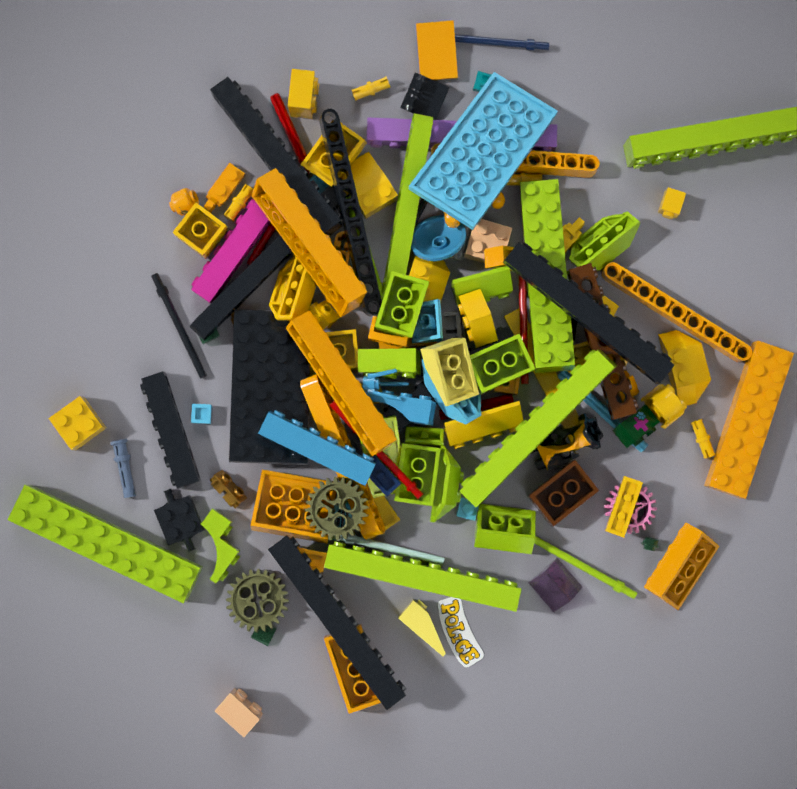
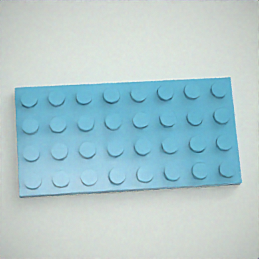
[409,72,558,230]

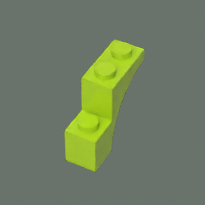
[201,508,241,583]

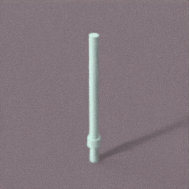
[333,533,445,565]

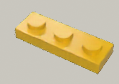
[605,476,643,538]

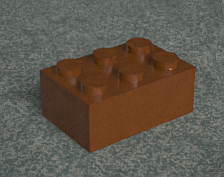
[528,460,599,527]

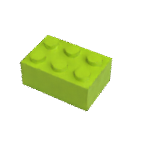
[470,334,535,395]
[358,348,421,379]

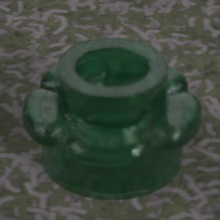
[641,537,660,551]

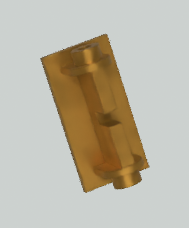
[210,470,247,509]

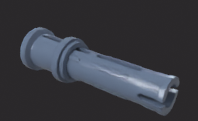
[110,439,136,498]

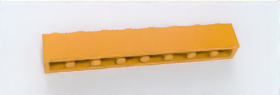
[286,311,397,457]

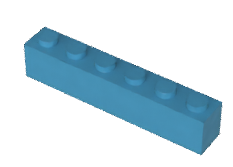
[258,410,376,486]

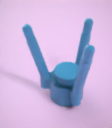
[363,369,409,401]

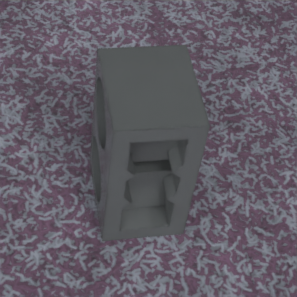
[441,311,462,341]

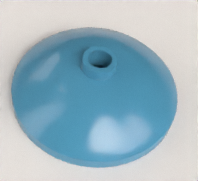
[411,215,467,261]

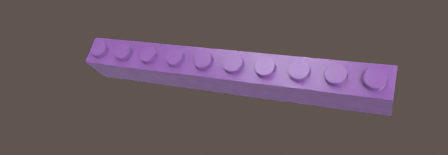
[367,117,557,152]

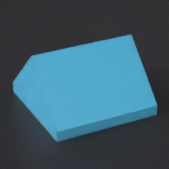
[412,299,443,343]

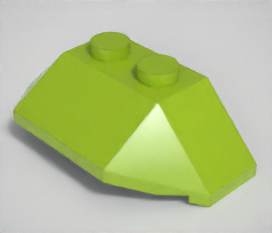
[569,211,640,270]
[430,446,464,523]

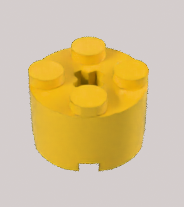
[641,384,687,429]

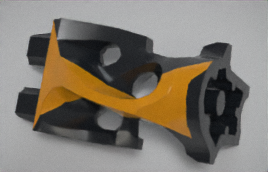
[531,413,604,470]

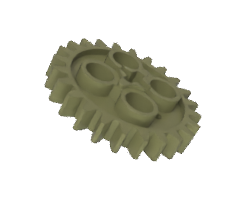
[305,477,369,541]
[226,569,289,633]

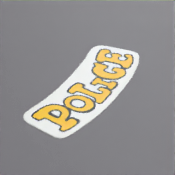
[438,597,484,667]

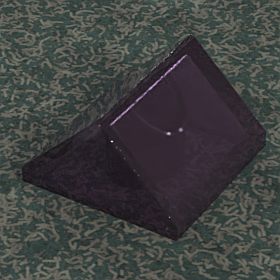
[528,558,582,612]

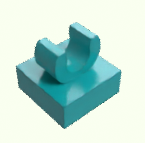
[473,71,492,92]

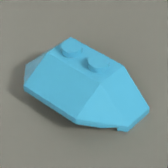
[422,359,481,424]

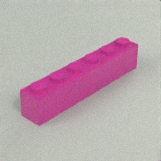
[191,199,271,304]

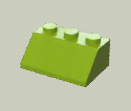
[451,266,513,307]
[375,271,429,338]
[394,443,441,506]
[474,504,536,554]

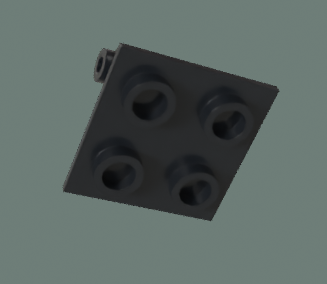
[400,72,450,120]

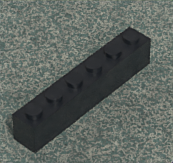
[140,371,201,489]

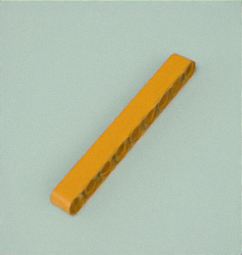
[430,144,600,178]
[602,262,752,362]
[300,374,385,540]

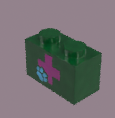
[612,404,660,448]

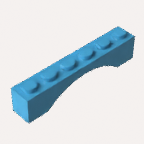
[331,390,436,426]

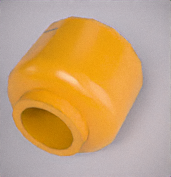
[169,188,199,216]

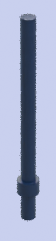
[455,34,549,51]

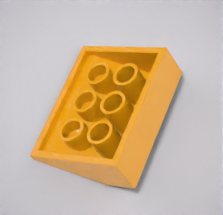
[250,469,337,544]

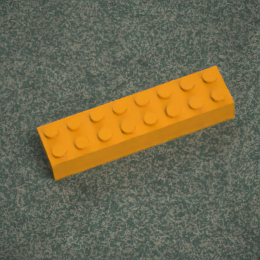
[251,168,367,317]
[704,340,794,499]

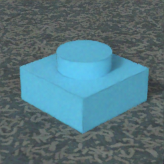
[191,404,212,424]
[456,498,479,521]

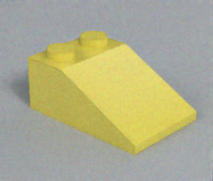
[421,338,479,406]

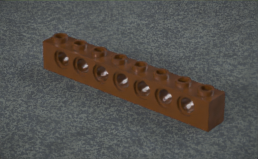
[567,263,638,420]

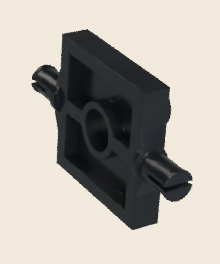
[154,489,205,552]

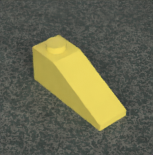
[398,599,446,656]

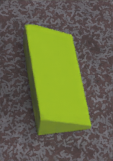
[405,427,444,446]

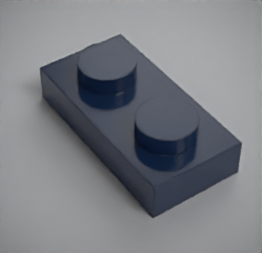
[369,455,402,497]

